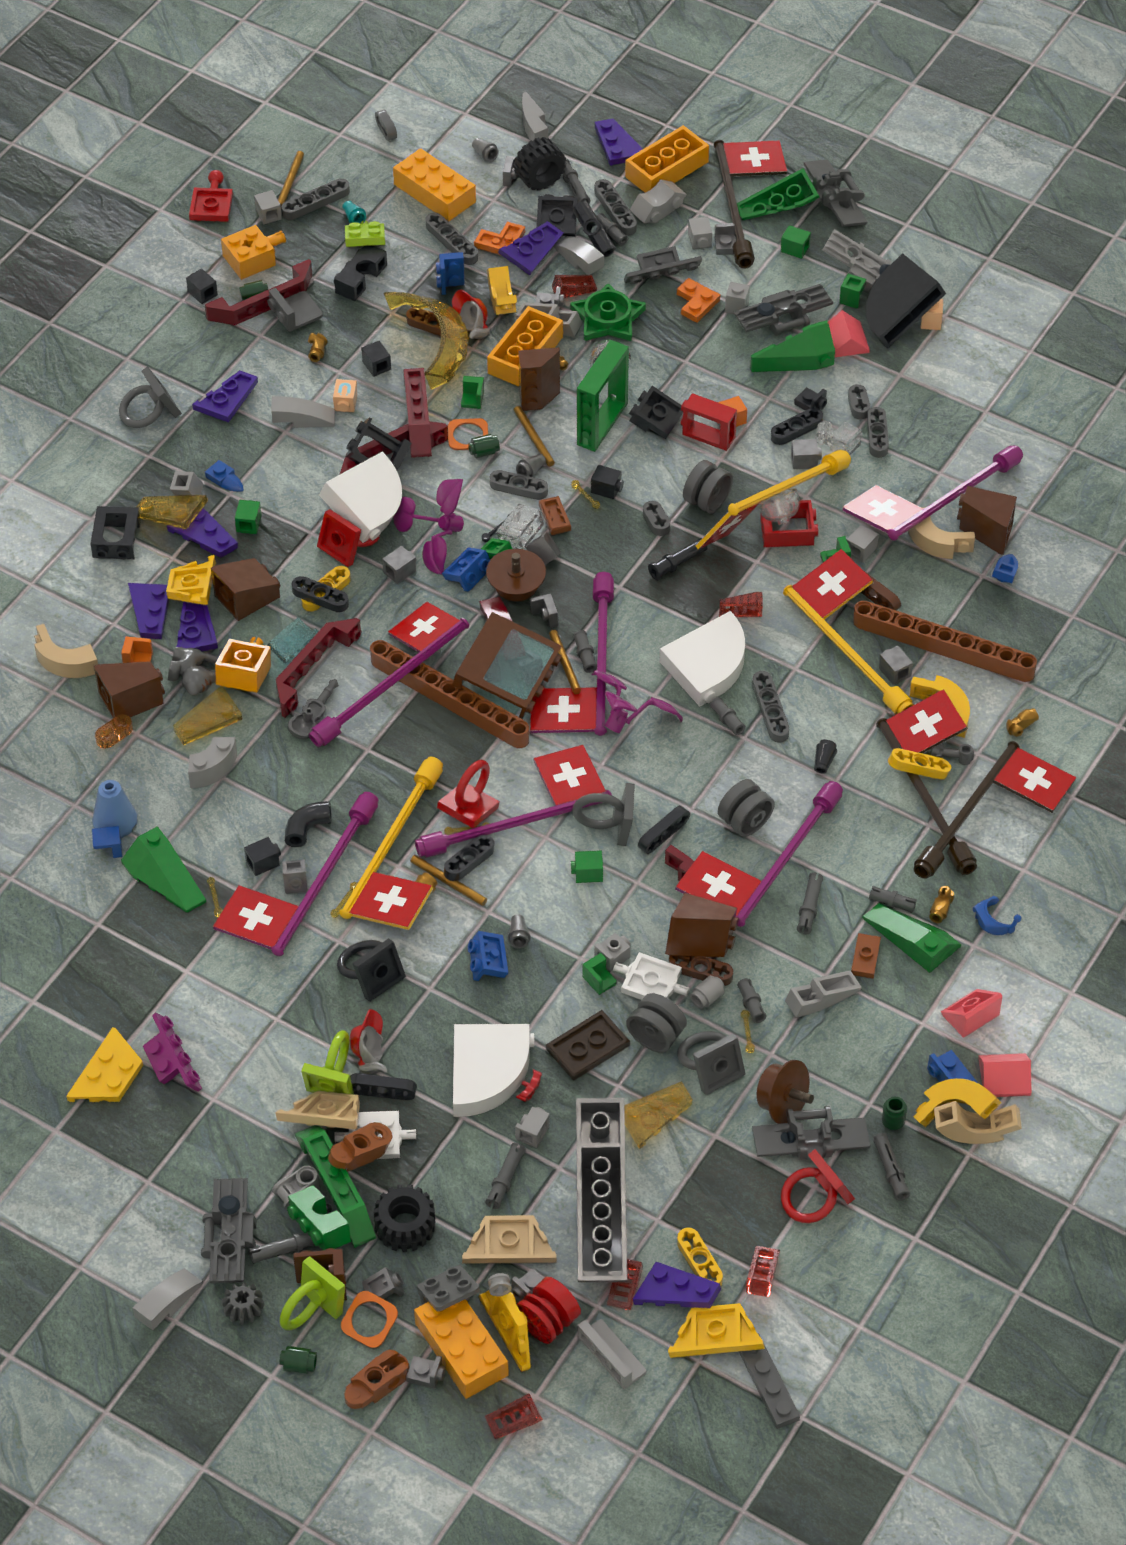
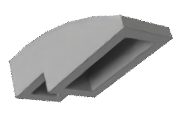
[522,92,548,141]
[553,236,604,275]
[515,303,582,337]
[271,396,335,428]
[785,970,862,1018]
[132,1268,203,1330]

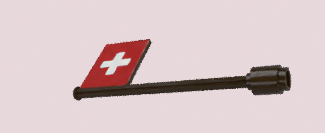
[713,140,787,269]
[876,689,977,875]
[913,741,1077,879]

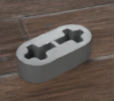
[375,109,397,141]
[848,384,870,419]
[643,501,670,536]

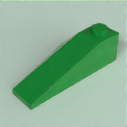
[737,168,819,220]
[750,320,835,372]
[121,826,206,913]
[863,903,961,973]

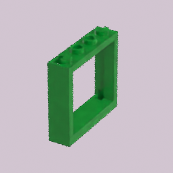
[577,340,629,452]

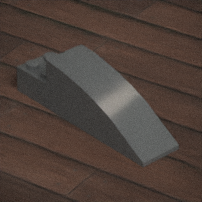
[576,1098,627,1282]

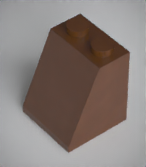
[957,486,1017,555]
[211,558,281,621]
[94,662,165,723]
[665,893,739,957]

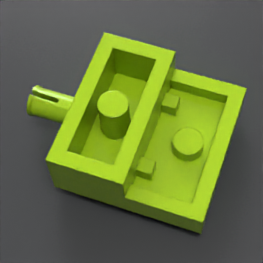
[345,220,385,247]

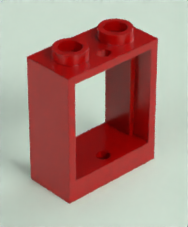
[681,393,737,451]
[760,500,818,547]

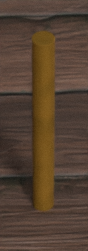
[278,151,304,209]
[514,406,555,467]
[549,630,581,694]
[410,855,487,906]

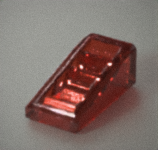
[552,275,597,298]
[719,592,763,617]
[746,1246,780,1297]
[607,1259,643,1310]
[485,1393,543,1439]

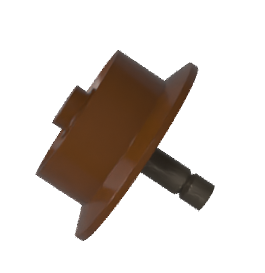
[486,549,546,601]
[757,1060,814,1124]

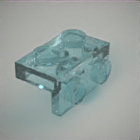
[267,617,319,664]

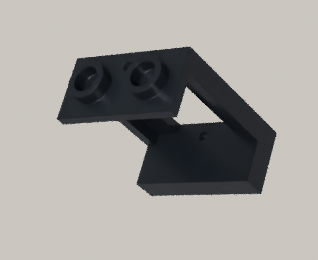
[345,417,412,471]
[90,506,141,560]

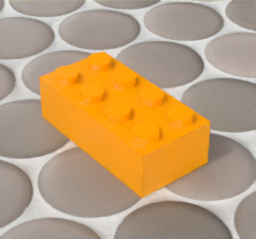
[625,125,709,193]
[393,148,476,222]
[487,306,563,387]
[414,1299,509,1399]

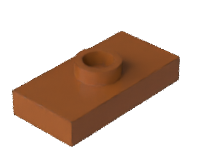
[539,496,571,535]
[851,933,881,979]

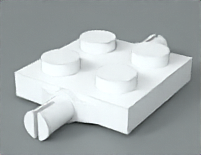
[613,952,690,1000]
[335,1111,416,1159]

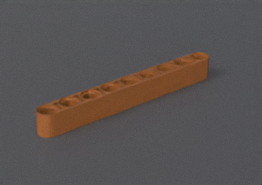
[853,601,1037,682]
[370,640,529,748]

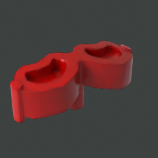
[516,1069,542,1102]

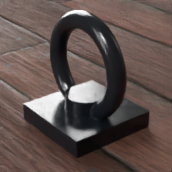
[337,938,406,1002]

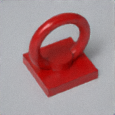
[317,509,380,567]
[437,760,500,828]
[781,1149,855,1223]

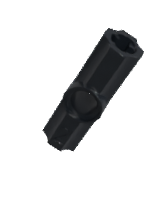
[572,200,616,257]

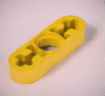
[301,566,351,612]
[888,748,951,780]
[677,1228,723,1286]

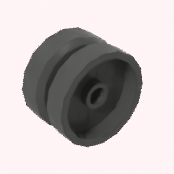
[683,460,733,514]
[717,779,775,837]
[626,993,687,1053]

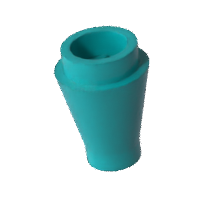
[342,201,366,223]

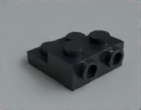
[536,194,578,237]
[629,386,683,439]

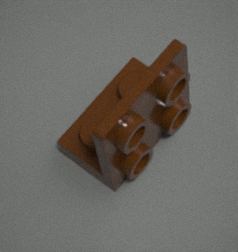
[293,1248,347,1301]

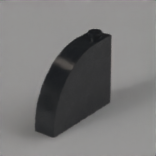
[866,253,946,349]

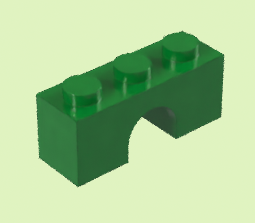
[287,1185,351,1250]

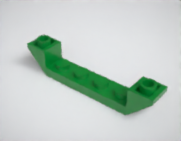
[295,1125,376,1248]

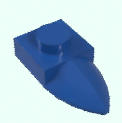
[205,460,244,492]
[992,554,1018,583]

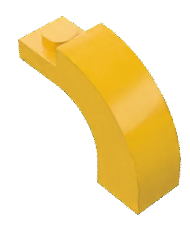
[487,266,517,315]
[909,675,970,738]
[913,1078,1002,1127]

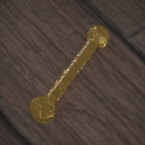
[571,480,600,509]
[444,822,490,835]
[207,877,223,917]
[330,882,358,918]
[740,1010,755,1053]

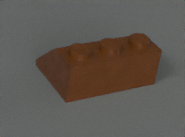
[518,347,560,411]

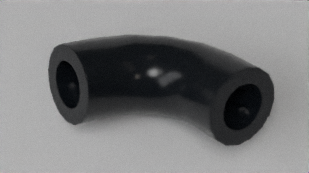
[284,801,332,847]

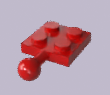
[189,170,233,222]

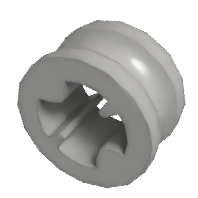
[488,1273,512,1296]

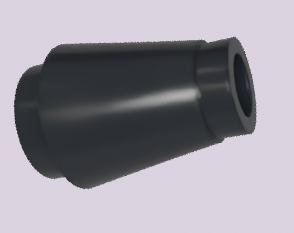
[814,739,838,774]

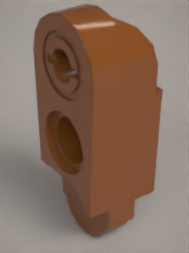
[328,1122,393,1172]
[344,1349,409,1409]

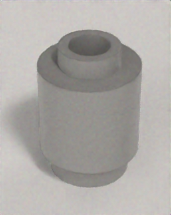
[690,976,725,1009]

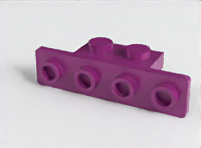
[143,1012,202,1092]

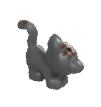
[168,647,224,696]

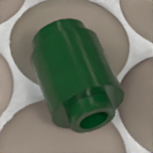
[239,280,268,301]
[468,434,500,458]
[882,1096,907,1130]
[279,1346,317,1374]

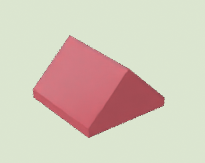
[828,310,870,357]
[941,989,1002,1038]
[978,1053,1032,1097]

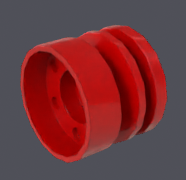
[516,1276,581,1344]

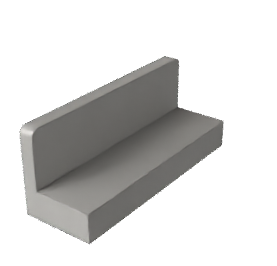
[578,1319,646,1389]

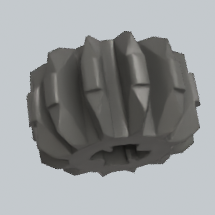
[222,1281,264,1326]

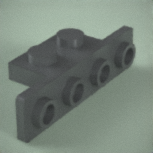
[624,246,702,284]

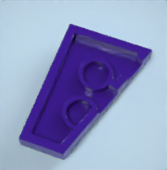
[595,119,643,166]
[498,221,564,275]
[192,370,258,423]
[167,506,238,558]
[128,583,169,639]
[176,601,218,652]
[633,1262,721,1308]

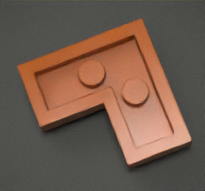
[474,221,525,255]
[677,278,721,323]

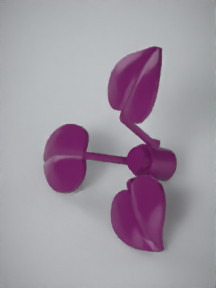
[393,479,464,575]
[592,670,683,734]

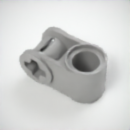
[272,1166,320,1210]

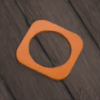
[448,418,488,450]
[341,1291,398,1348]

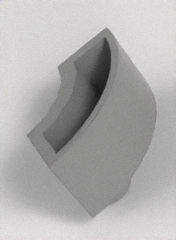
[630,179,687,223]
[188,737,237,788]

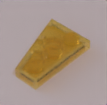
[136,495,208,529]
[173,686,242,745]
[624,1081,692,1149]

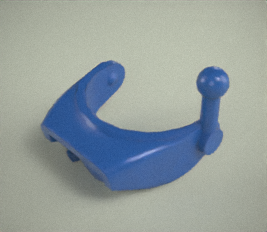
[972,896,1022,935]

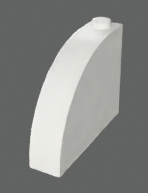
[319,451,402,543]
[660,611,745,707]
[453,1024,534,1117]

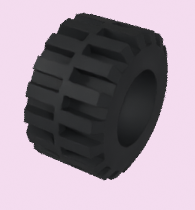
[513,137,567,191]
[374,1185,436,1252]

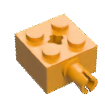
[221,225,286,280]
[215,637,271,693]

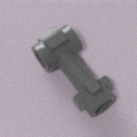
[932,743,974,765]

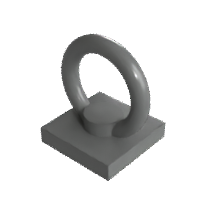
[119,366,182,428]
[572,783,635,846]
[677,1031,745,1095]

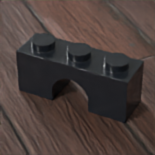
[333,245,387,301]

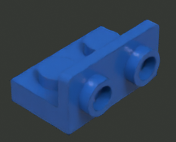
[436,252,464,295]
[442,547,490,592]
[468,931,508,981]
[927,1050,978,1083]

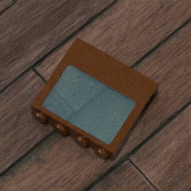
[452,612,562,719]

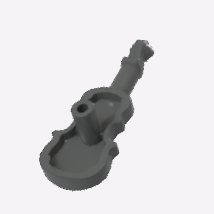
[288,679,339,739]

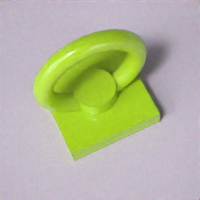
[301,1030,354,1095]
[279,1256,345,1331]

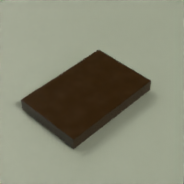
[546,1010,630,1081]

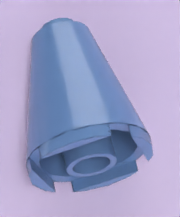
[92,780,137,838]

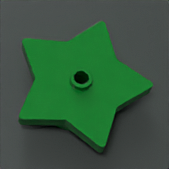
[570,284,646,341]

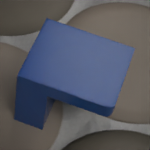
[92,826,122,858]

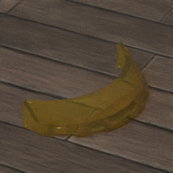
[384,292,469,389]

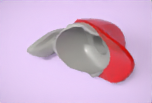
[452,290,489,339]
[350,1009,387,1074]

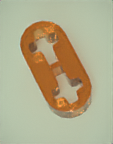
[95,714,133,749]

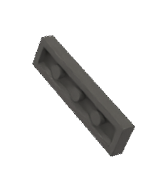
[738,1333,800,1429]

